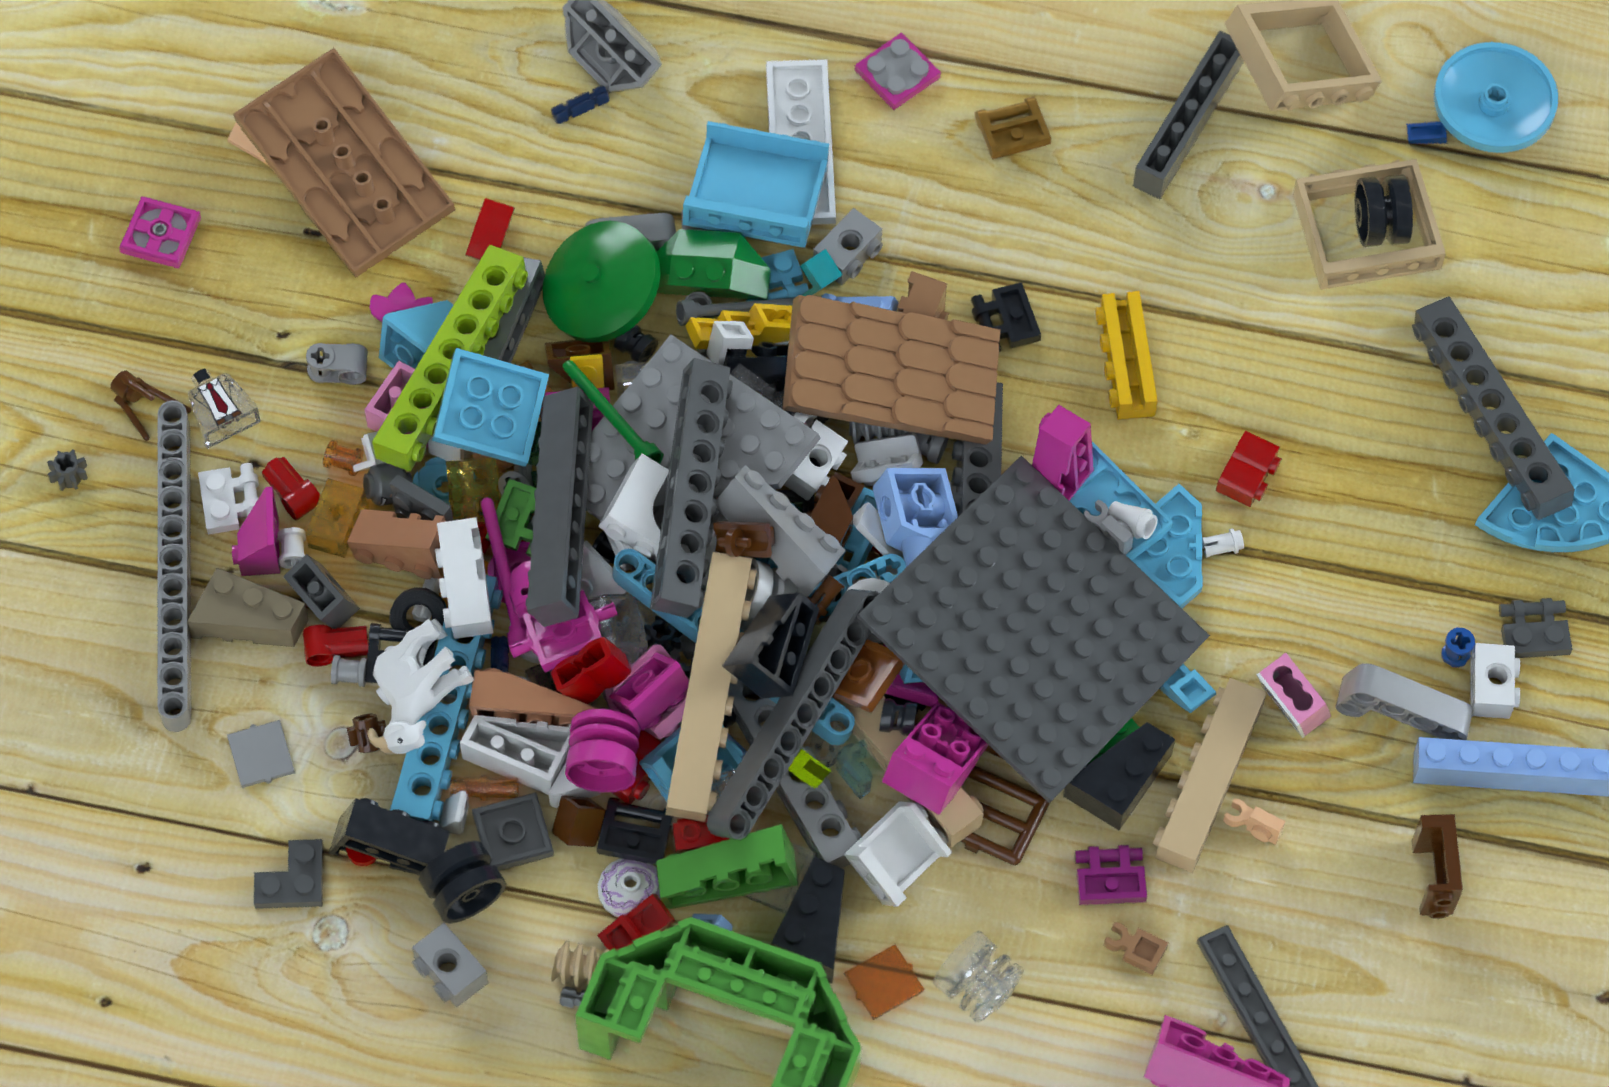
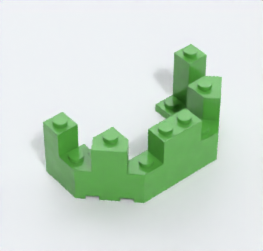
[575,917,862,1087]

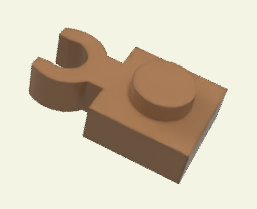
[1104,922,1168,975]

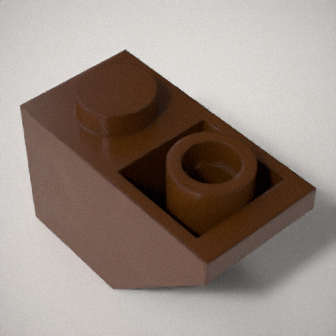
[806,476,853,548]

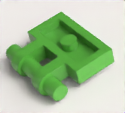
[485,478,537,557]

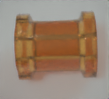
[323,440,363,476]

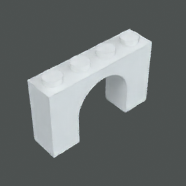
[598,454,729,592]

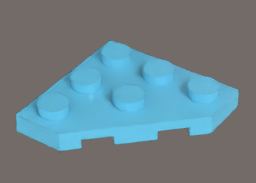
[1131,484,1203,608]

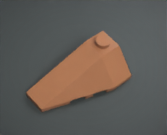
[469,668,597,727]

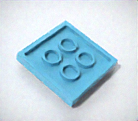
[432,348,549,467]

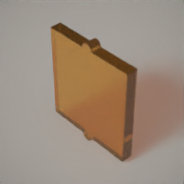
[845,944,925,1020]

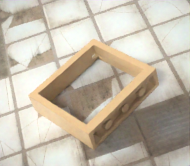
[1224,0,1382,111]
[1293,159,1446,290]

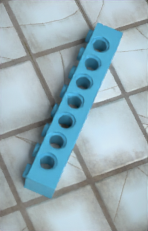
[390,575,503,822]

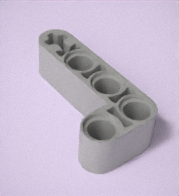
[1336,664,1473,740]

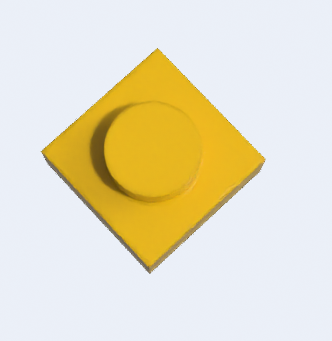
[570,354,604,390]

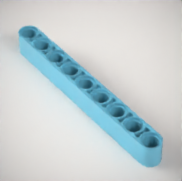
[612,549,855,745]

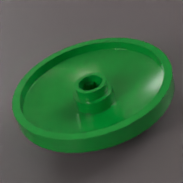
[542,221,661,343]

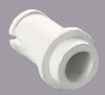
[1202,528,1244,558]

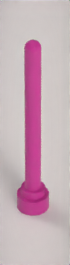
[481,498,527,645]

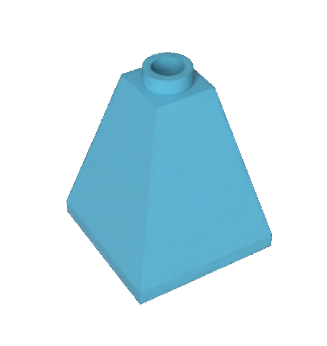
[379,300,453,369]

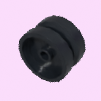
[1354,175,1413,247]
[418,841,507,923]

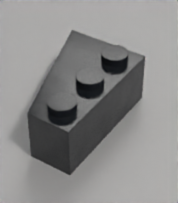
[722,592,820,699]
[771,857,845,984]

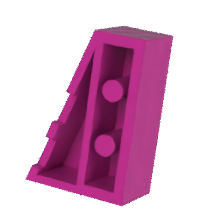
[1032,404,1094,501]

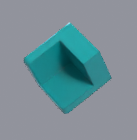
[800,249,843,296]

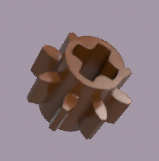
[347,713,386,753]

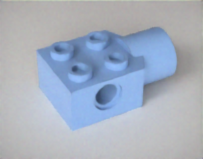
[872,468,958,567]

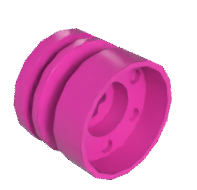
[565,709,640,792]

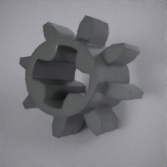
[47,449,88,491]

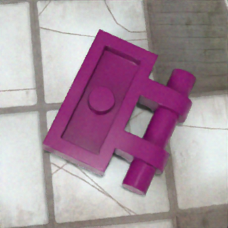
[1075,845,1147,905]

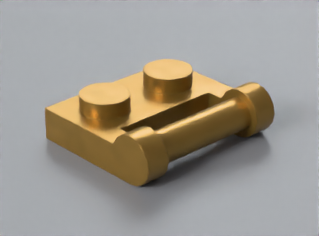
[975,96,1051,159]

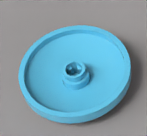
[1434,42,1558,153]

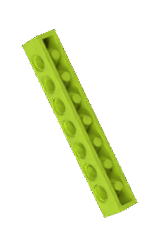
[372,245,528,472]

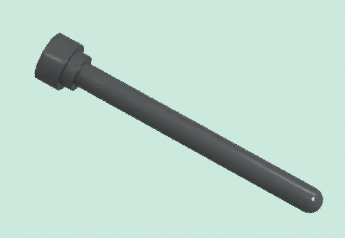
[676,296,818,326]

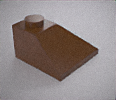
[545,340,615,390]

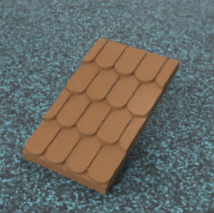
[233,48,455,278]
[782,295,1000,444]

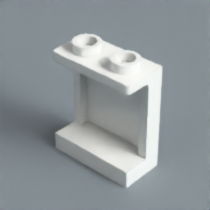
[844,801,952,907]

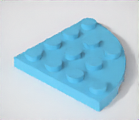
[1475,433,1609,552]

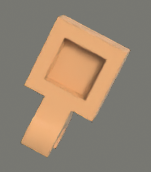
[1223,798,1286,845]

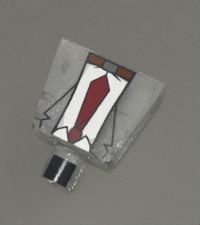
[187,369,261,449]

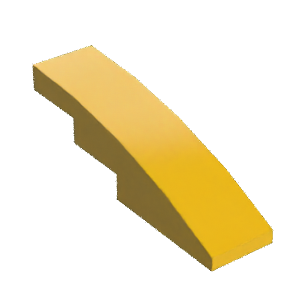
[685,303,792,349]

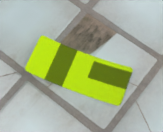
[788,748,831,789]

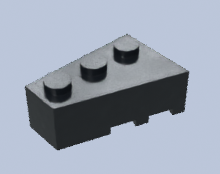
[1063,722,1175,831]
[328,798,450,875]

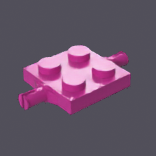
[509,590,619,673]

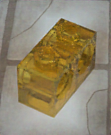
[446,456,501,525]

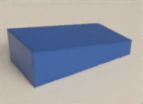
[1407,121,1447,144]

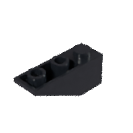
[723,342,789,391]

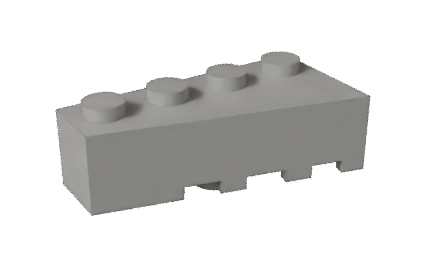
[716,465,846,598]

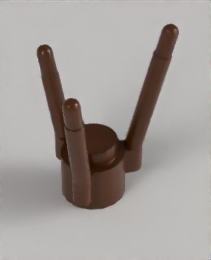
[111,370,191,441]

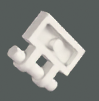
[198,463,259,535]

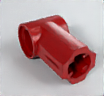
[262,457,323,521]
[303,624,369,667]

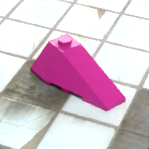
[1144,1015,1290,1087]

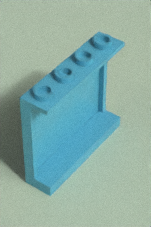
[683,121,829,248]

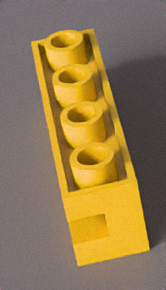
[1095,291,1158,420]

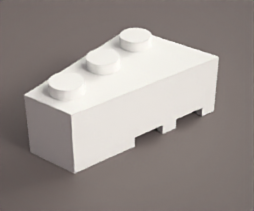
[435,517,493,639]
[460,715,570,795]

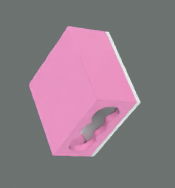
[1257,653,1331,738]

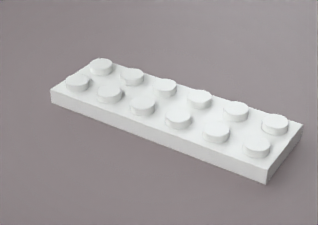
[766,60,836,225]

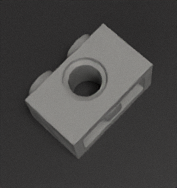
[813,208,883,285]
[412,923,488,1008]

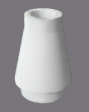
[1108,501,1157,539]

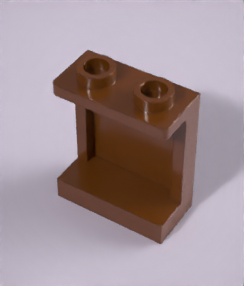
[1412,814,1463,919]

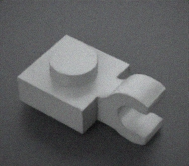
[1083,500,1133,555]

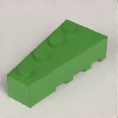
[656,824,799,909]

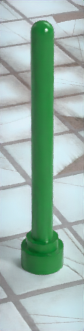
[563,360,664,464]

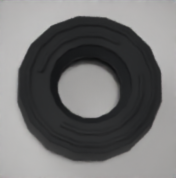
[390,587,447,630]

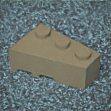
[187,568,309,647]

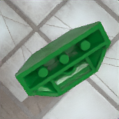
[657,229,771,300]

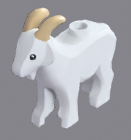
[367,618,474,755]

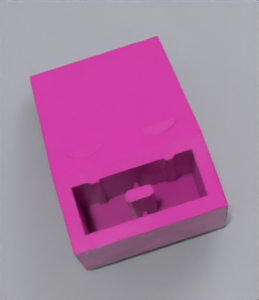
[882,702,988,815]

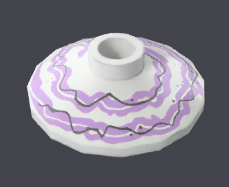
[597,858,662,918]

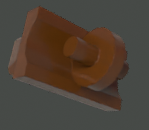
[713,521,775,558]

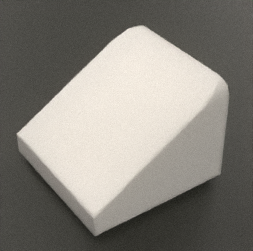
[439,791,469,835]

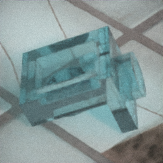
[836,740,872,799]

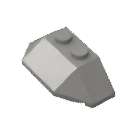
[562,0,662,93]

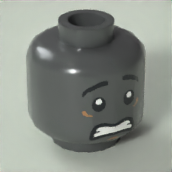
[363,463,413,506]

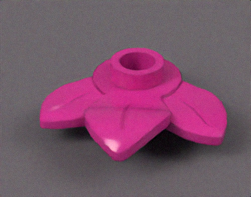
[370,282,433,322]

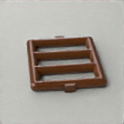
[960,745,1050,866]

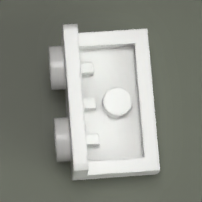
[851,433,923,486]

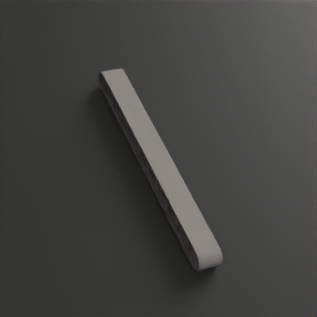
[158,400,191,732]

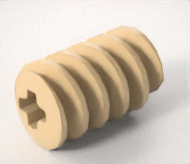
[551,940,609,988]

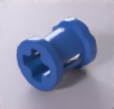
[1441,627,1475,668]

